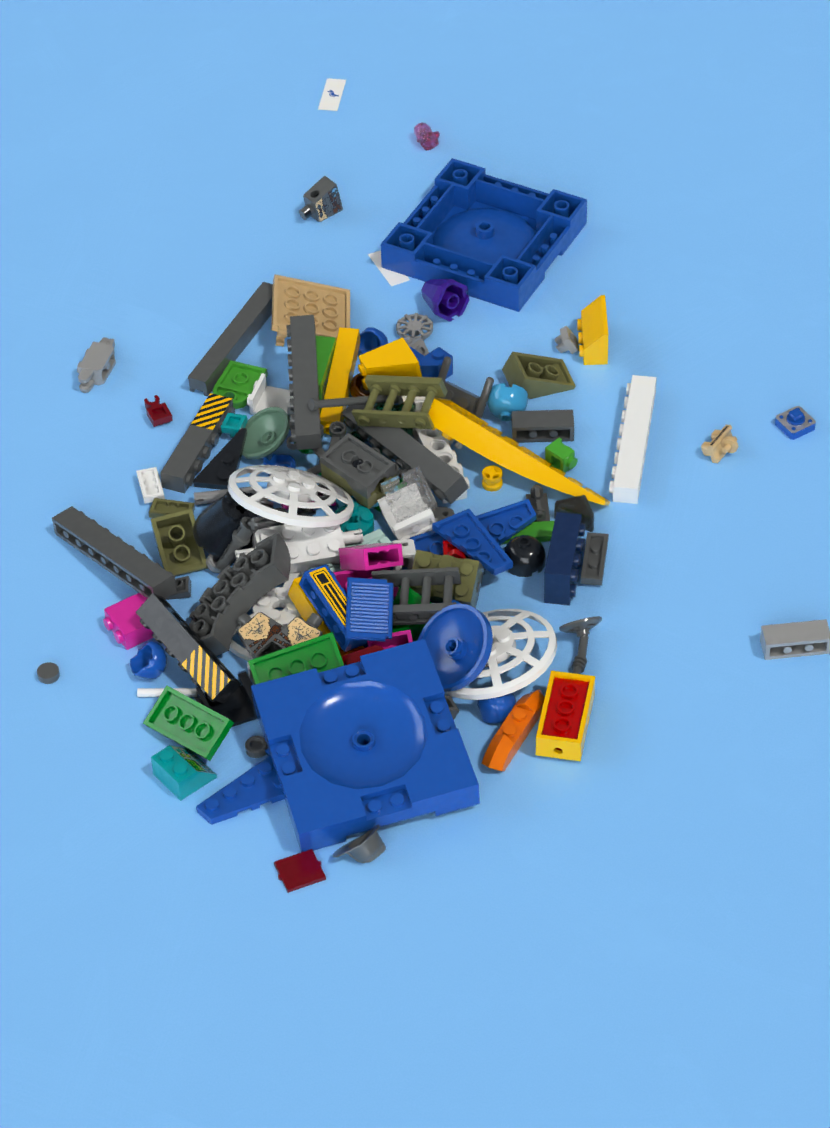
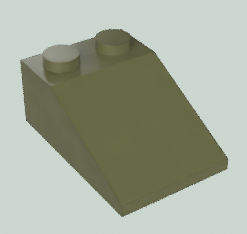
[502,352,576,399]
[151,509,208,577]

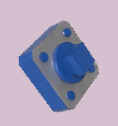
[775,406,816,440]

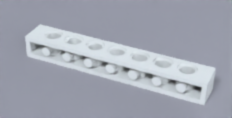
[398,396,470,504]

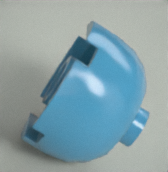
[487,383,528,421]

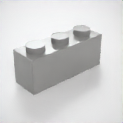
[760,619,830,660]

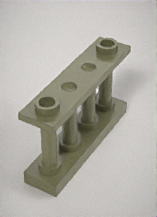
[352,375,448,429]

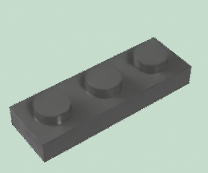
[581,532,609,586]

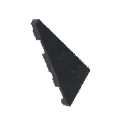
[193,428,247,490]

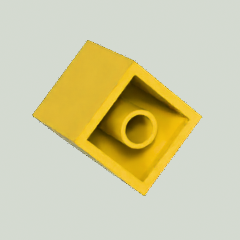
[358,337,422,391]

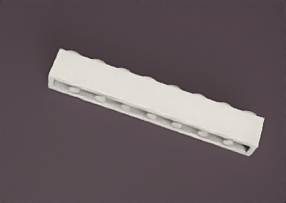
[609,375,657,504]

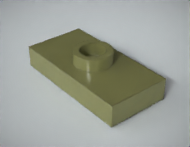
[149,498,195,518]

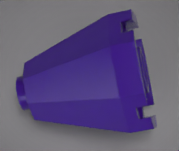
[421,279,469,322]

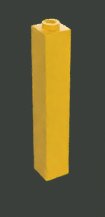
[320,327,360,435]

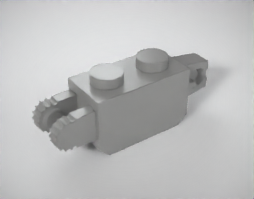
[77,337,116,393]

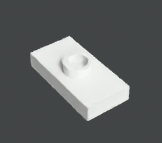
[136,467,165,504]

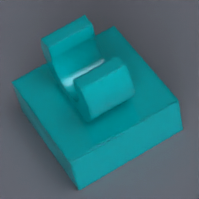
[221,413,248,438]

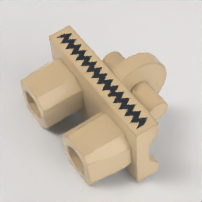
[701,425,738,463]

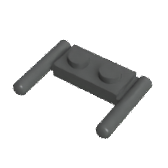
[436,356,494,418]

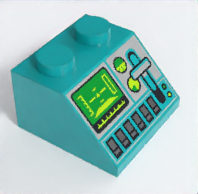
[151,745,217,801]

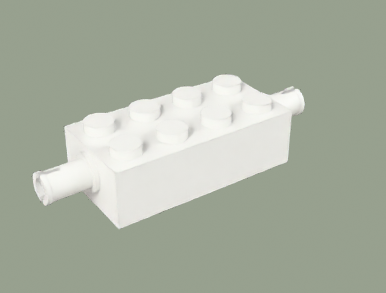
[235,524,363,574]

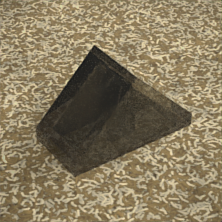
[554,495,594,532]

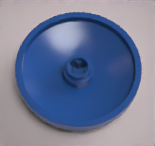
[418,604,493,692]

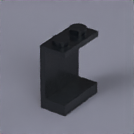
[194,672,258,727]

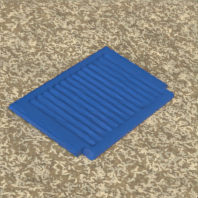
[345,577,394,642]

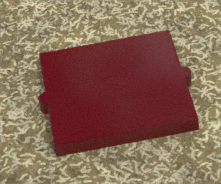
[274,849,326,893]

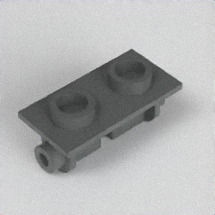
[526,485,550,522]

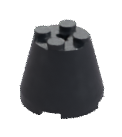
[193,492,259,563]

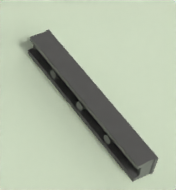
[188,282,273,396]

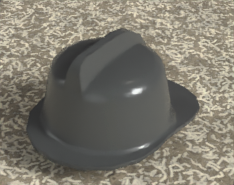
[332,824,386,863]

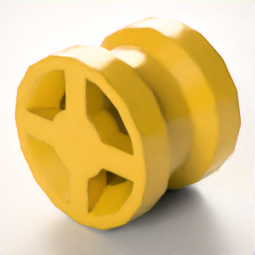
[482,465,503,492]

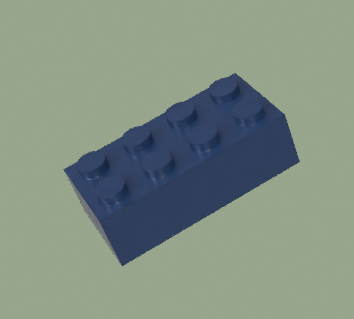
[544,512,585,606]

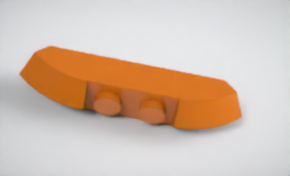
[481,689,545,771]

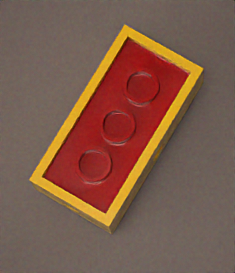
[536,671,595,761]

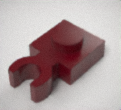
[144,395,173,427]

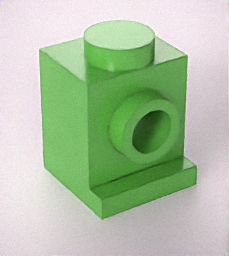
[545,437,578,473]

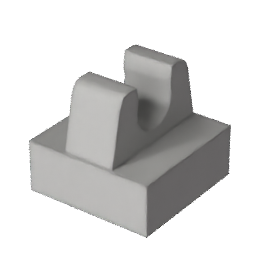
[555,326,579,354]

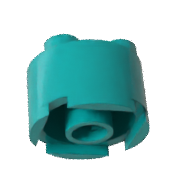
[334,501,374,536]

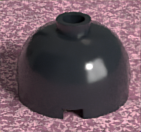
[504,535,546,577]

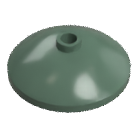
[242,407,290,459]

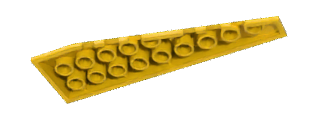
[428,397,610,505]

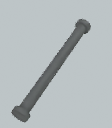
[308,395,399,411]

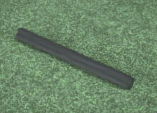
[248,508,316,530]

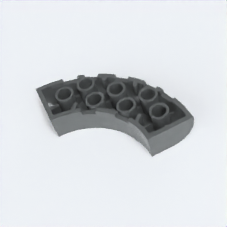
[189,533,291,656]

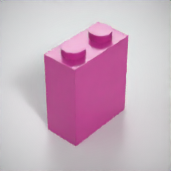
[339,543,404,571]
[103,593,154,650]

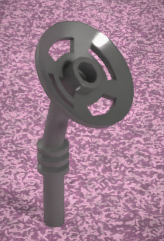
[559,616,602,674]

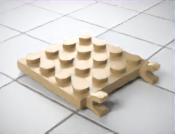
[271,274,350,347]

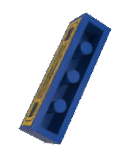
[299,564,367,652]

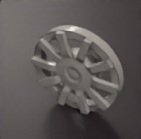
[396,313,433,340]

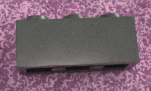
[512,410,574,443]

